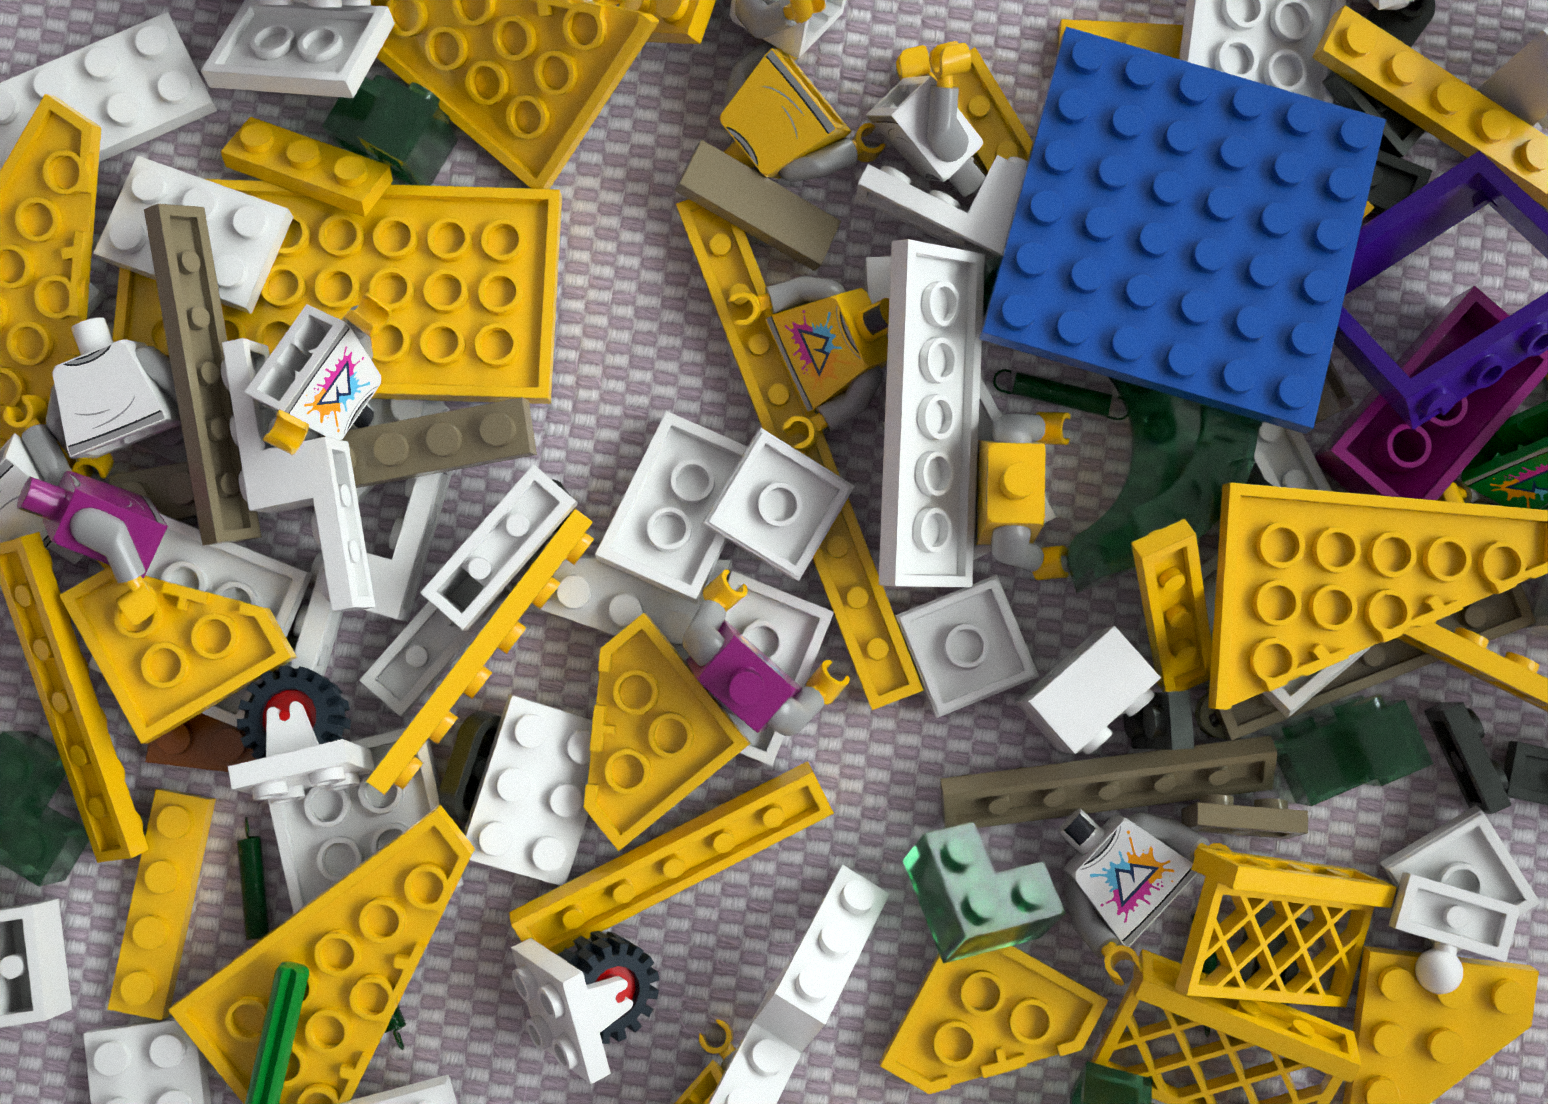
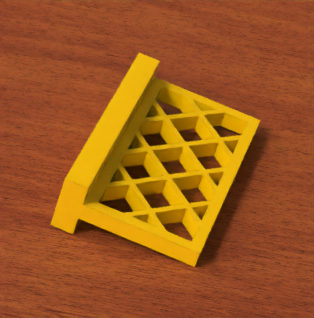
[1174,847,1397,1008]
[1090,949,1361,1104]

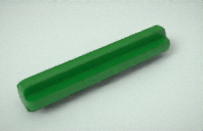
[245,961,309,1104]

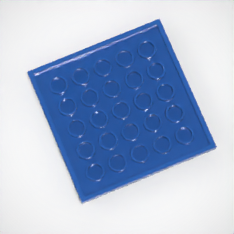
[979,26,1386,434]

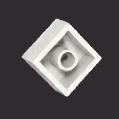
[1014,626,1161,755]

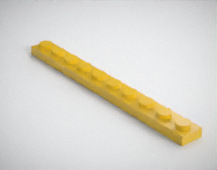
[676,199,924,710]

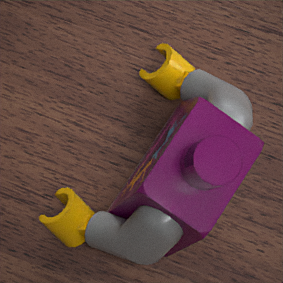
[17,471,168,625]
[683,569,850,736]

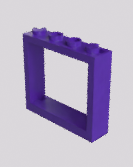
[1334,151,1548,430]

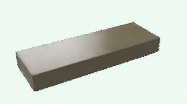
[674,139,841,271]

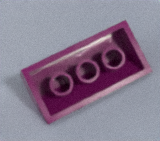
[1314,286,1548,500]

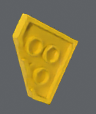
[59,567,297,744]
[583,613,751,851]
[879,915,1109,1094]
[1343,946,1539,1104]

